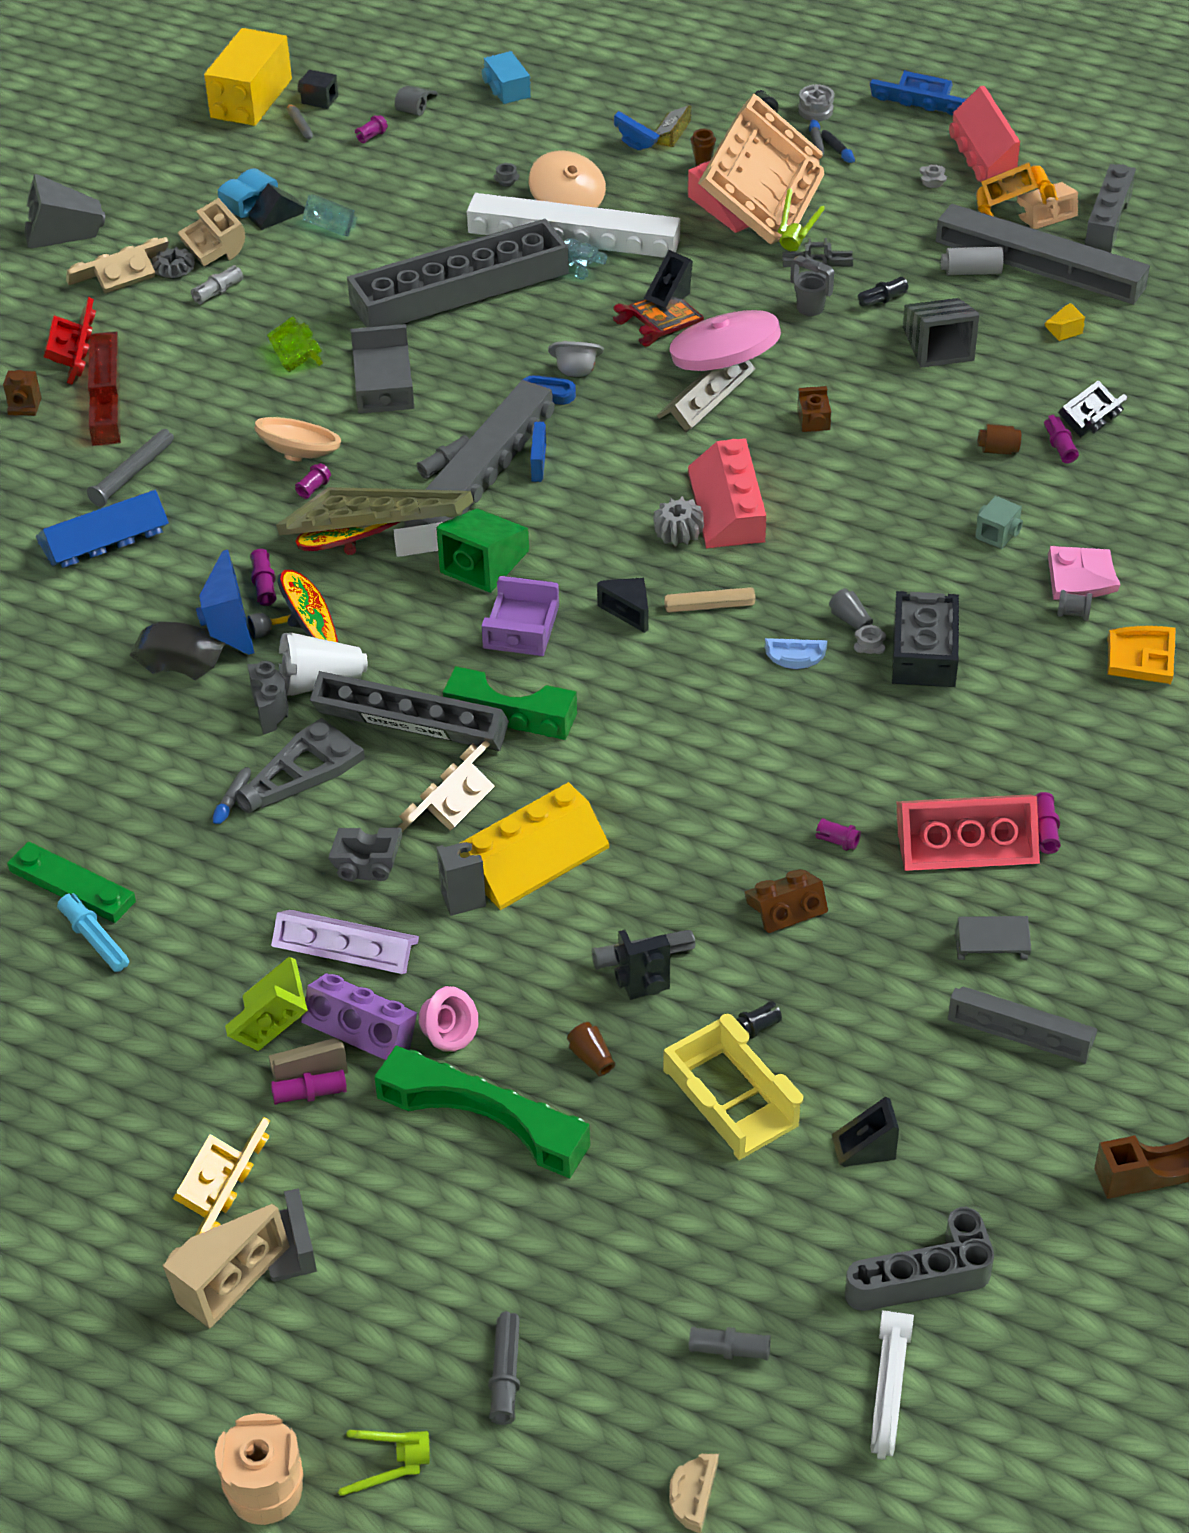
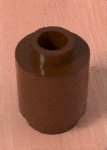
[977,424,1022,455]

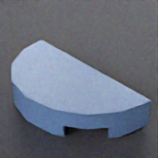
[765,638,827,669]

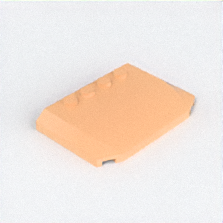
[698,94,824,245]

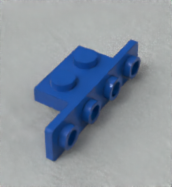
[870,71,966,116]

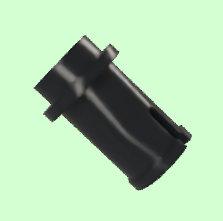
[736,1001,782,1039]

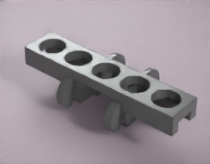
[783,238,853,267]

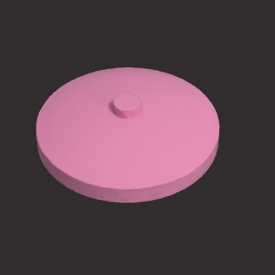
[670,310,781,371]

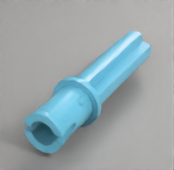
[57,893,129,972]

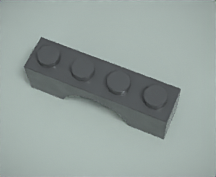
[1085,164,1136,253]

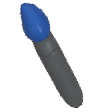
[809,120,824,158]
[213,767,251,824]

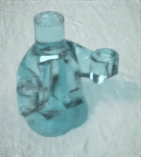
[565,238,607,280]

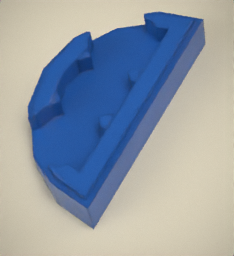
[614,111,660,150]

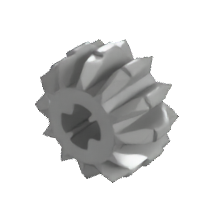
[653,496,704,547]

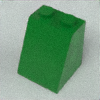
[436,508,529,593]

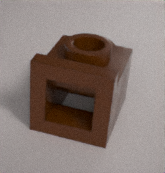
[3,370,42,416]
[797,386,831,432]

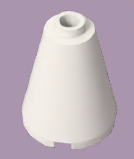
[279,632,368,696]

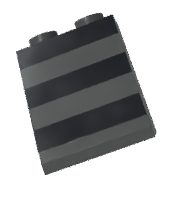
[903,298,979,368]

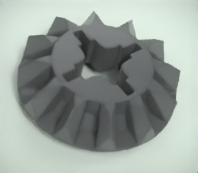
[152,247,195,278]

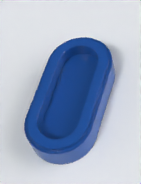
[523,375,576,405]

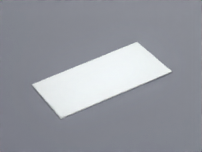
[394,522,443,557]

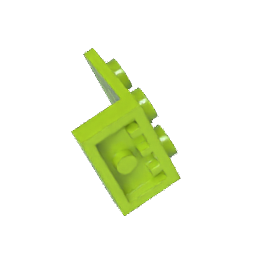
[225,956,308,1051]

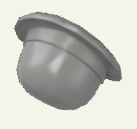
[548,341,604,377]

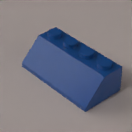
[36,489,169,568]

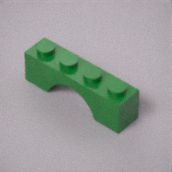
[443,666,577,740]

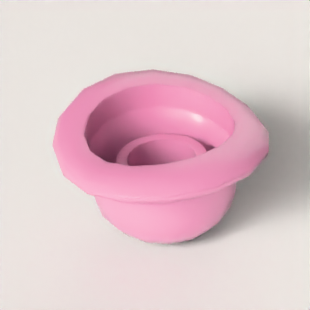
[418,986,478,1052]

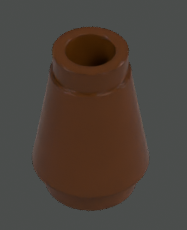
[691,129,716,167]
[567,1022,616,1076]

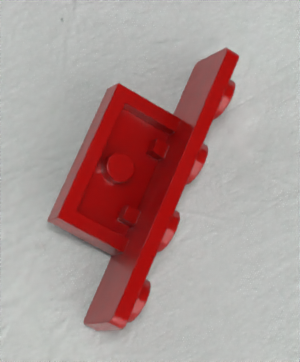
[43,297,96,385]

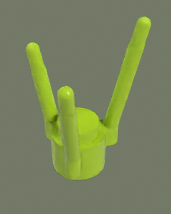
[777,188,825,252]
[338,1430,430,1496]

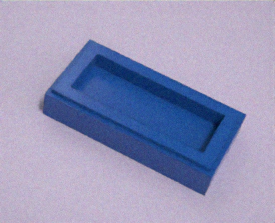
[530,422,546,482]

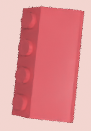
[949,86,1020,184]
[688,438,766,548]
[896,795,1040,871]

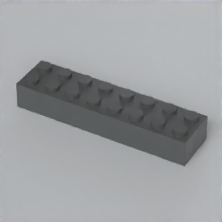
[347,218,569,328]

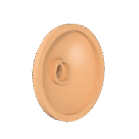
[529,151,606,208]
[254,417,341,462]

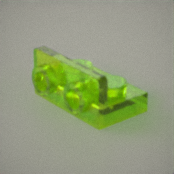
[267,316,324,373]

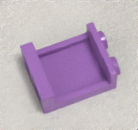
[482,576,559,656]

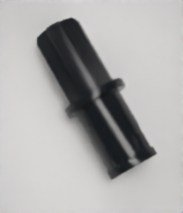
[857,277,909,307]

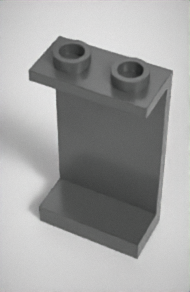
[351,324,415,414]

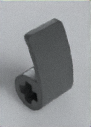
[395,85,438,116]

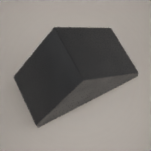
[248,183,307,230]
[644,250,693,310]
[597,577,649,633]
[831,1096,899,1167]

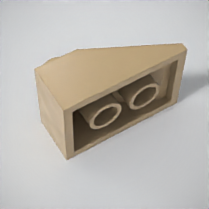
[163,1204,290,1329]

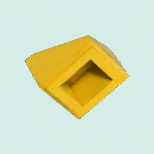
[1045,303,1085,341]

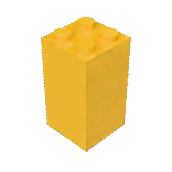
[204,28,292,126]

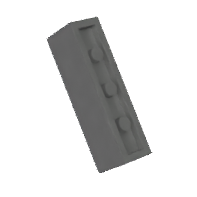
[948,987,1097,1064]

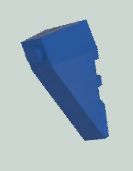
[196,550,255,655]

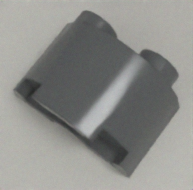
[247,661,289,735]
[328,828,402,881]

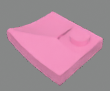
[1048,546,1120,600]

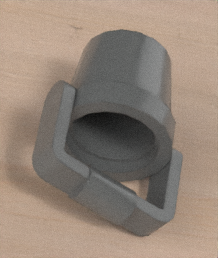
[790,255,834,316]

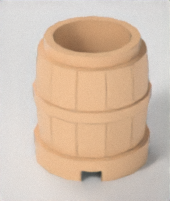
[215,1413,304,1525]

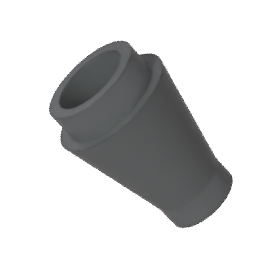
[829,588,873,630]

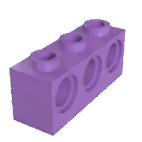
[301,973,417,1060]

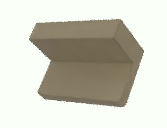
[268,1038,348,1082]

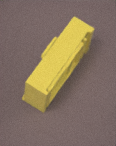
[664,1014,803,1160]

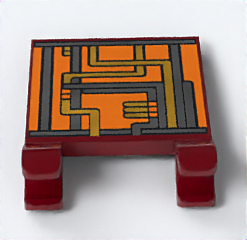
[613,299,704,347]

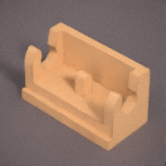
[1017,182,1078,229]

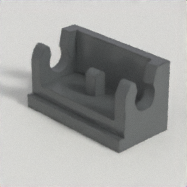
[436,842,486,916]
[955,916,1031,960]

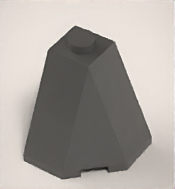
[24,174,105,248]

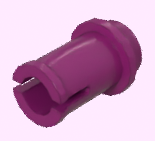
[355,115,388,144]
[295,463,331,499]
[815,818,861,851]

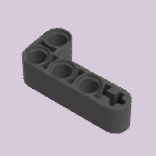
[845,1207,994,1311]

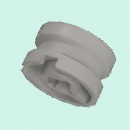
[798,84,834,121]

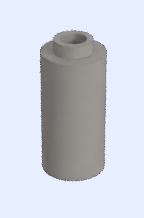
[941,247,1003,275]

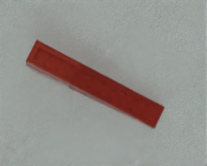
[88,331,121,446]

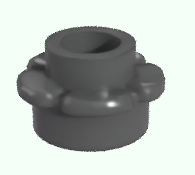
[494,163,519,186]

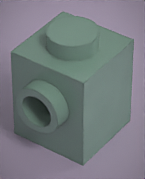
[975,496,1023,549]

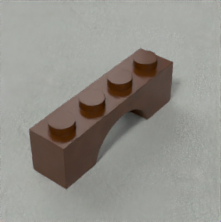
[1094,1135,1189,1199]

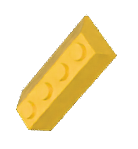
[460,782,609,910]

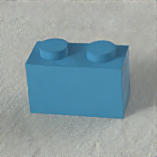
[482,51,531,104]

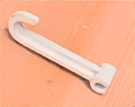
[871,1310,914,1460]

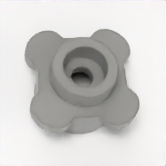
[920,165,947,188]
[854,625,886,654]

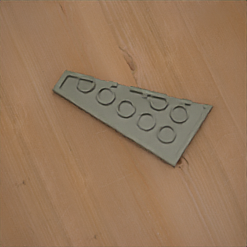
[276,487,474,536]

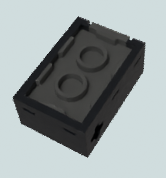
[892,591,959,687]

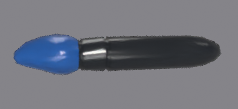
[821,130,855,163]

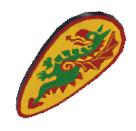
[277,569,338,643]

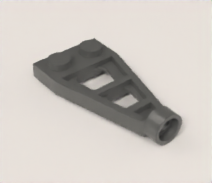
[235,718,365,813]

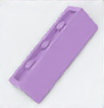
[271,910,419,974]

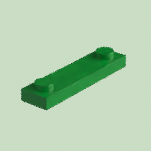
[7,841,136,923]

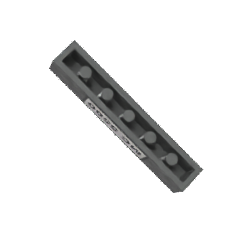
[310,671,509,751]

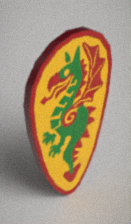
[295,522,400,555]

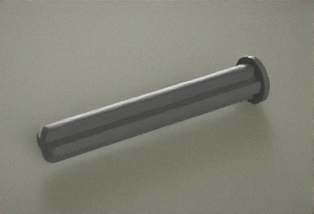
[87,429,174,507]

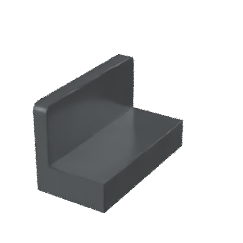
[269,1188,317,1282]

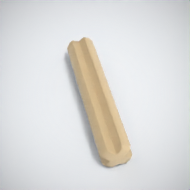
[664,587,755,613]

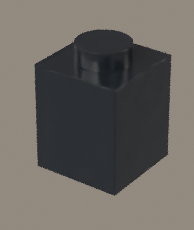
[298,69,338,109]

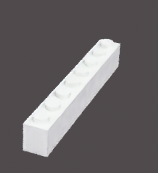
[467,193,680,257]

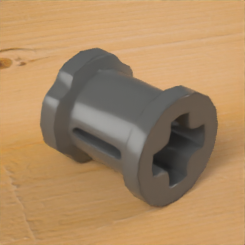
[1057,590,1092,621]

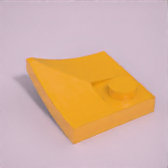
[1107,626,1176,684]

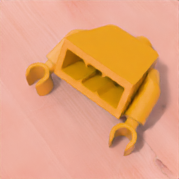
[976,163,1058,217]

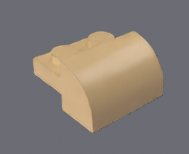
[177,198,245,266]

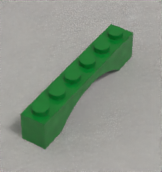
[374,1045,590,1179]

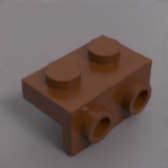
[744,869,828,933]

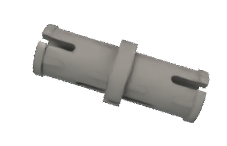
[191,265,243,305]

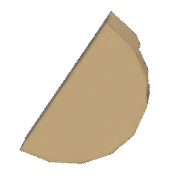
[670,1454,719,1533]

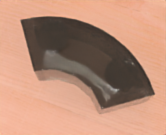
[130,622,225,681]

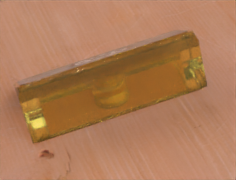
[655,105,691,147]

